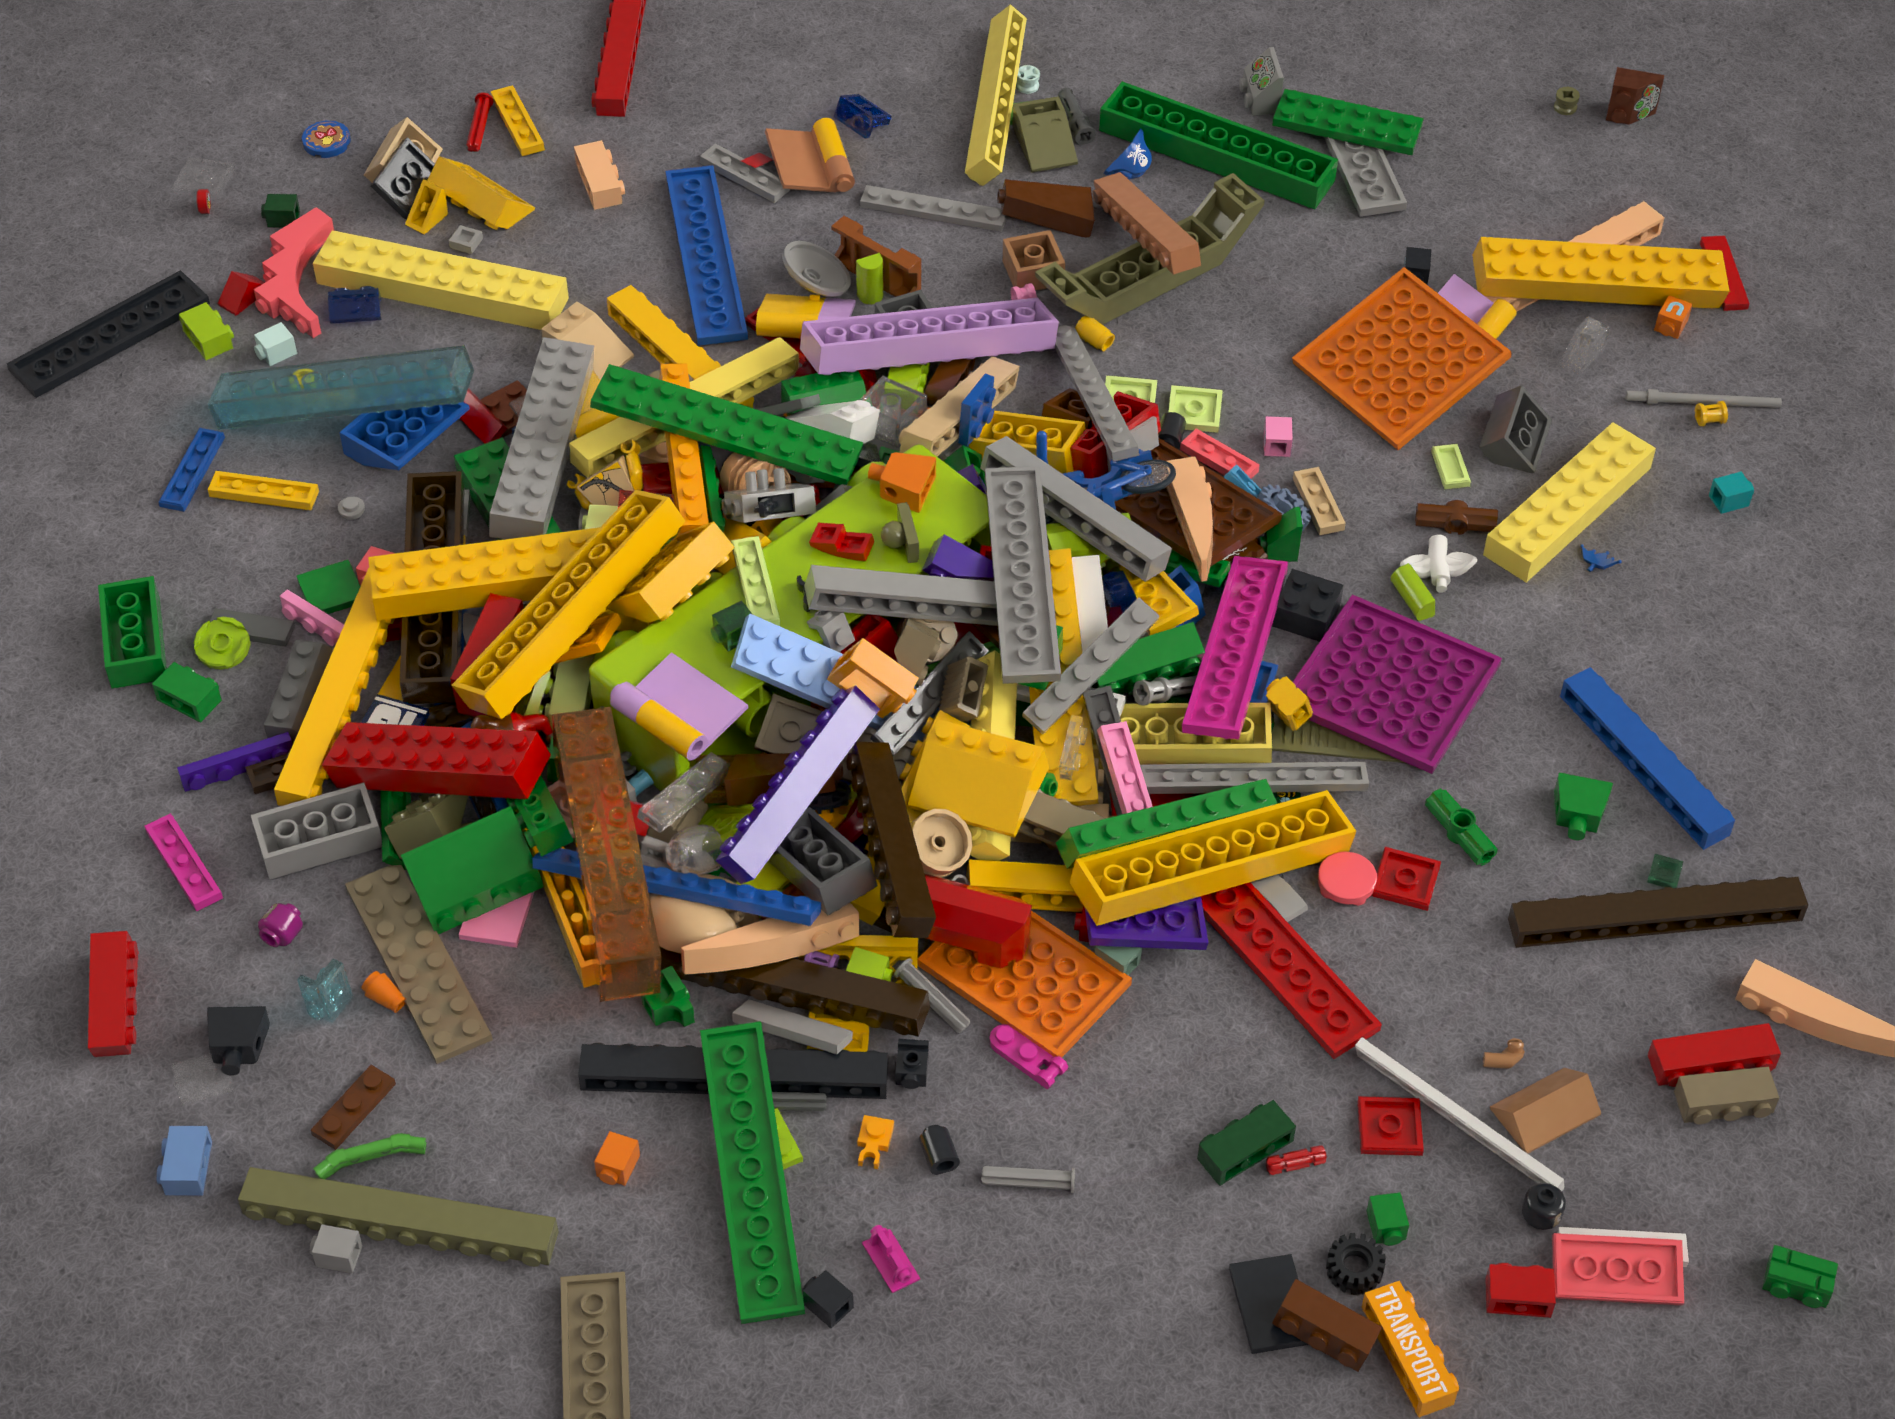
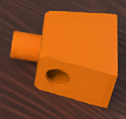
[868,452,936,513]

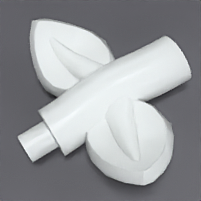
[1400,535,1477,593]

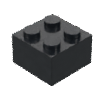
[1272,569,1344,642]

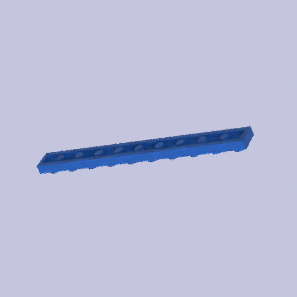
[533,848,821,926]

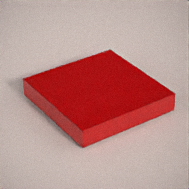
[1371,847,1441,911]
[1357,1096,1424,1156]

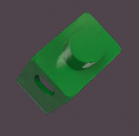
[1554,773,1613,841]

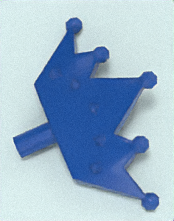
[1580,544,1622,572]

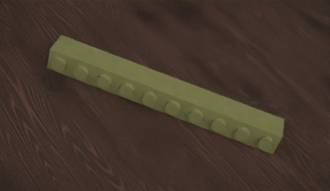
[238,1167,559,1267]

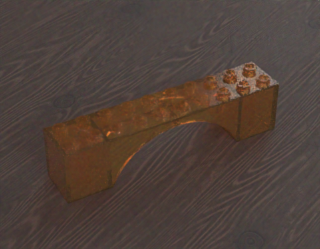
[552,707,661,1002]

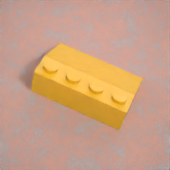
[606,521,735,623]
[908,719,1049,838]

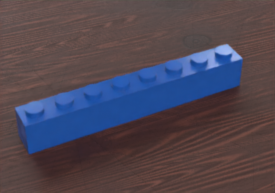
[1560,667,1735,850]

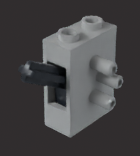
[722,468,816,523]

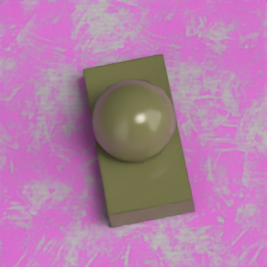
[881,502,919,563]

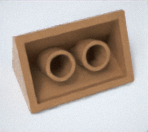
[1490,1068,1601,1154]

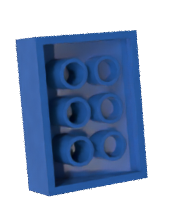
[339,372,470,470]

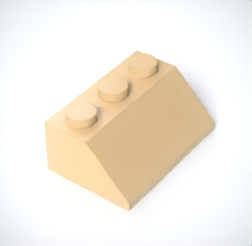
[364,117,443,183]

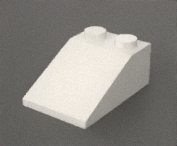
[785,400,880,444]

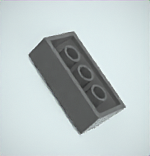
[264,639,333,745]

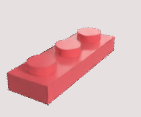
[1180,428,1259,479]

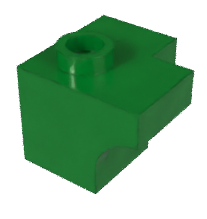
[640,966,695,1027]

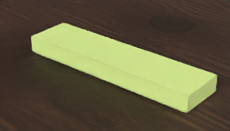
[731,536,780,626]

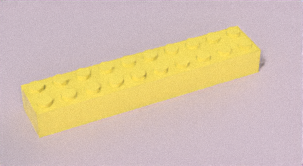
[313,230,569,330]

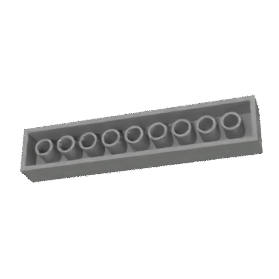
[489,337,594,539]

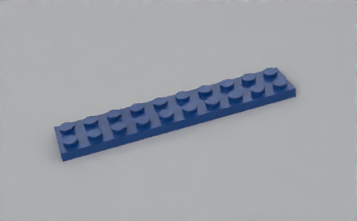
[665,165,748,346]

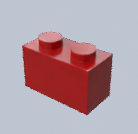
[1485,1263,1556,1318]

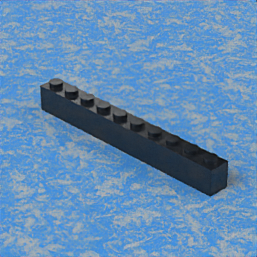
[578,1043,888,1099]

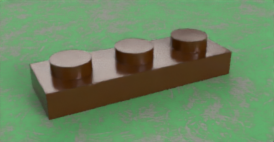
[311,1065,396,1150]

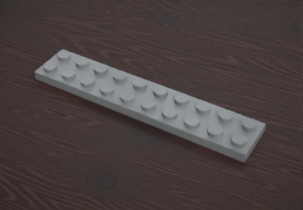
[985,466,1061,684]

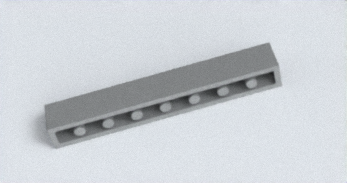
[980,436,1172,582]
[804,565,998,626]

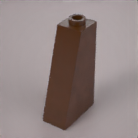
[997,179,1095,238]
[724,753,844,806]

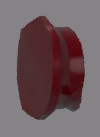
[836,796,864,843]

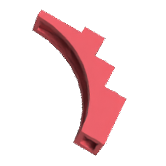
[254,207,334,338]

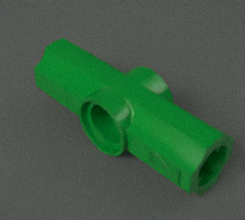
[1425,788,1498,866]

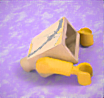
[567,439,643,511]

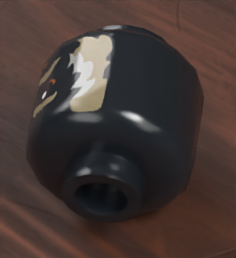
[1522,1182,1566,1230]

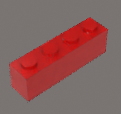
[1647,1023,1781,1087]

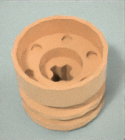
[720,452,791,493]

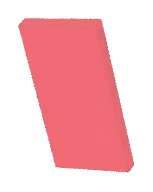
[1552,1233,1684,1305]

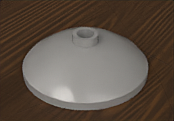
[782,241,851,297]

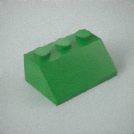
[781,370,869,416]

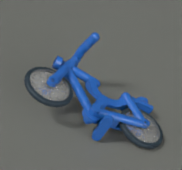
[1036,431,1176,524]

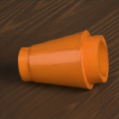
[361,971,406,1013]

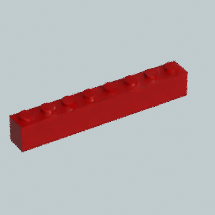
[592,0,646,117]

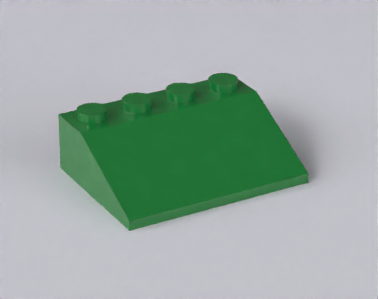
[401,806,545,935]

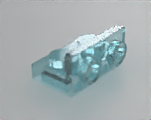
[297,959,353,1023]

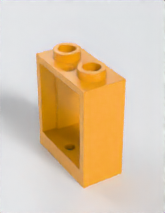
[827,638,919,719]

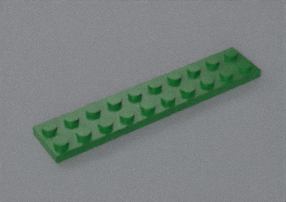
[590,364,863,485]
[700,1021,805,1324]

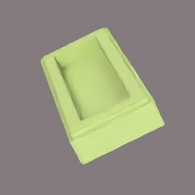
[1431,444,1471,489]

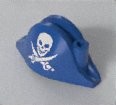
[1103,129,1152,180]

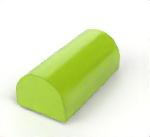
[856,253,883,305]
[1391,563,1435,621]

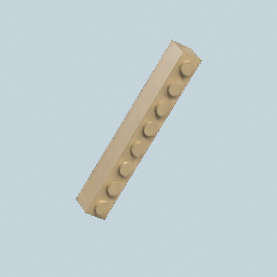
[899,356,1020,457]

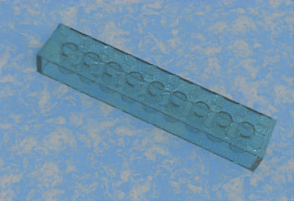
[208,345,474,430]

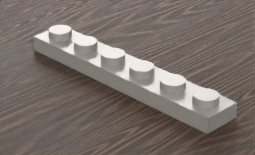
[860,185,1007,232]
[1022,597,1160,734]

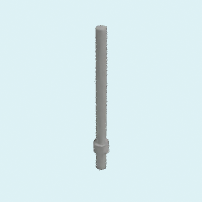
[1625,389,1782,408]

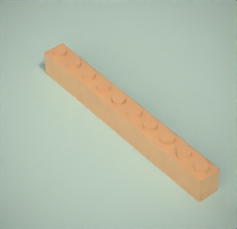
[1485,201,1665,312]

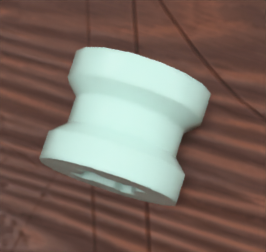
[1016,65,1040,94]

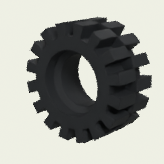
[1326,1233,1386,1295]

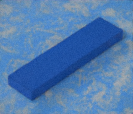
[158,428,225,512]

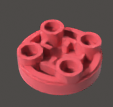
[1318,852,1377,906]

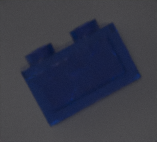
[834,94,892,138]
[328,286,381,324]
[1102,570,1137,614]

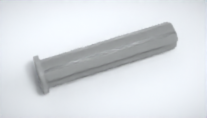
[894,958,970,1033]
[981,1166,1075,1193]

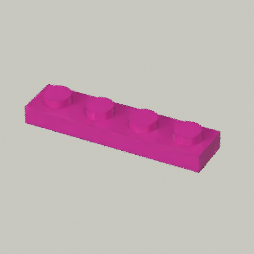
[144,813,223,912]

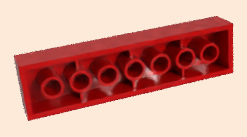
[322,722,551,799]

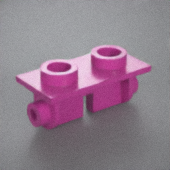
[862,1225,920,1293]

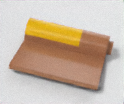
[765,118,855,192]

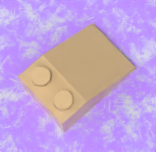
[541,302,634,382]

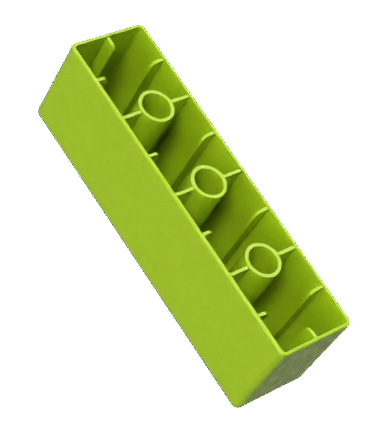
[589,444,991,797]

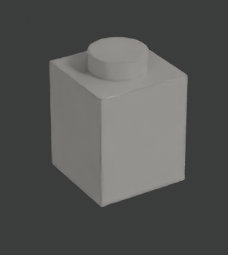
[310,1225,362,1273]

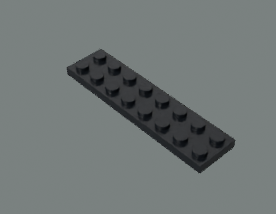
[6,270,210,398]

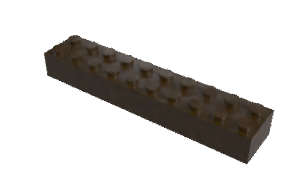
[400,471,465,704]

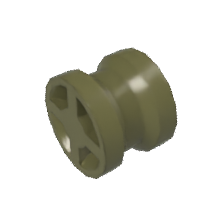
[1554,87,1580,115]

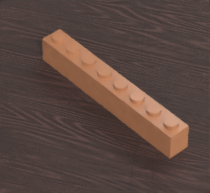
[1092,172,1201,275]

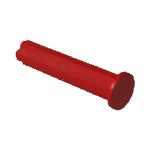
[466,92,494,152]

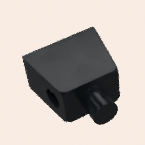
[207,1006,270,1076]

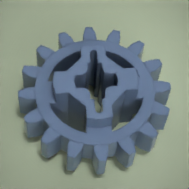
[1257,484,1312,531]

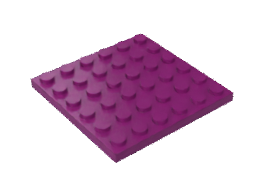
[1293,594,1502,774]

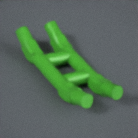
[313,1133,427,1179]

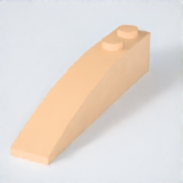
[1164,456,1213,582]
[681,903,859,974]
[1735,959,1895,1057]

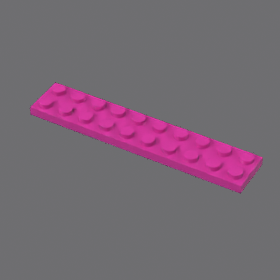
[1182,556,1288,740]

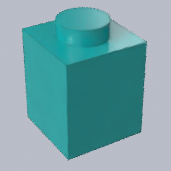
[1709,471,1754,514]

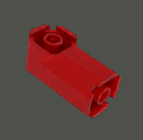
[924,873,1032,969]

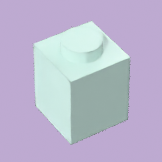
[254,322,297,366]

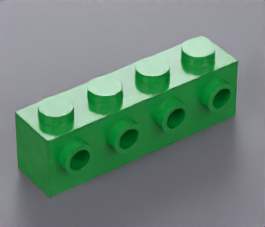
[506,775,574,857]

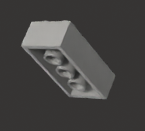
[251,783,382,880]

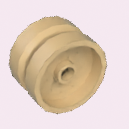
[911,809,972,878]

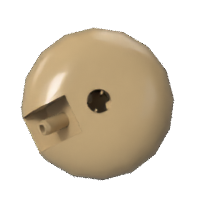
[642,874,759,953]

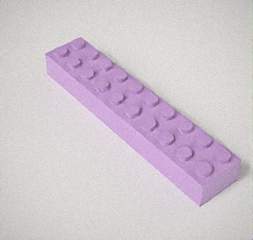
[800,298,1059,375]

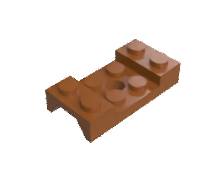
[831,216,921,297]

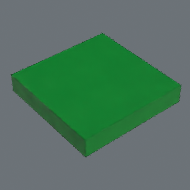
[296,559,360,614]

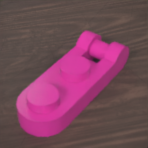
[990,1024,1068,1089]

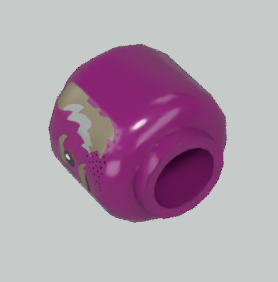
[258,903,303,948]

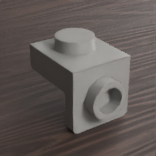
[807,610,855,652]

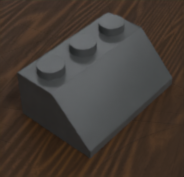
[1479,385,1552,473]

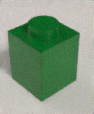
[1366,1192,1409,1246]

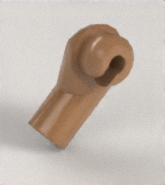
[1483,1038,1525,1069]

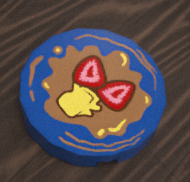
[302,120,351,158]

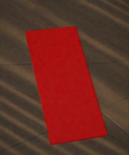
[741,153,773,168]

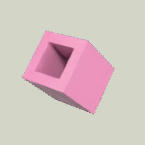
[1264,416,1292,457]

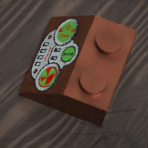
[1606,67,1665,125]

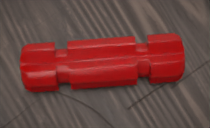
[1266,1145,1327,1175]

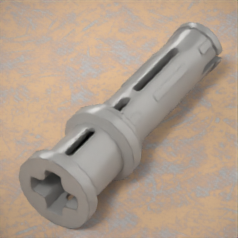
[1133,675,1197,706]

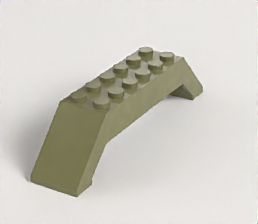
[1035,173,1265,324]

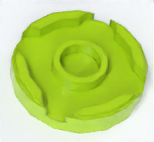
[193,617,251,670]

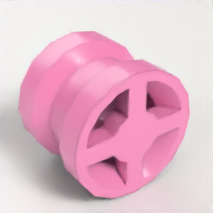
[1011,283,1037,300]

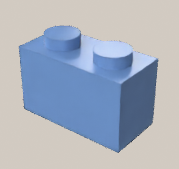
[157,1126,212,1196]

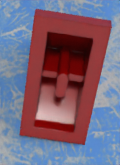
[218,271,265,316]

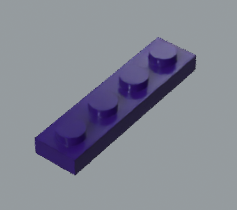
[177,732,293,792]

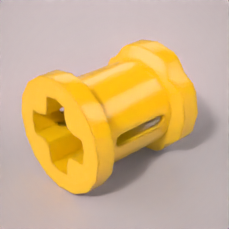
[1695,401,1728,427]

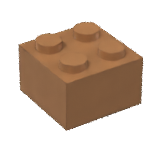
[1002,230,1065,291]

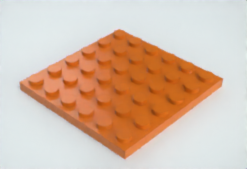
[1292,267,1512,450]

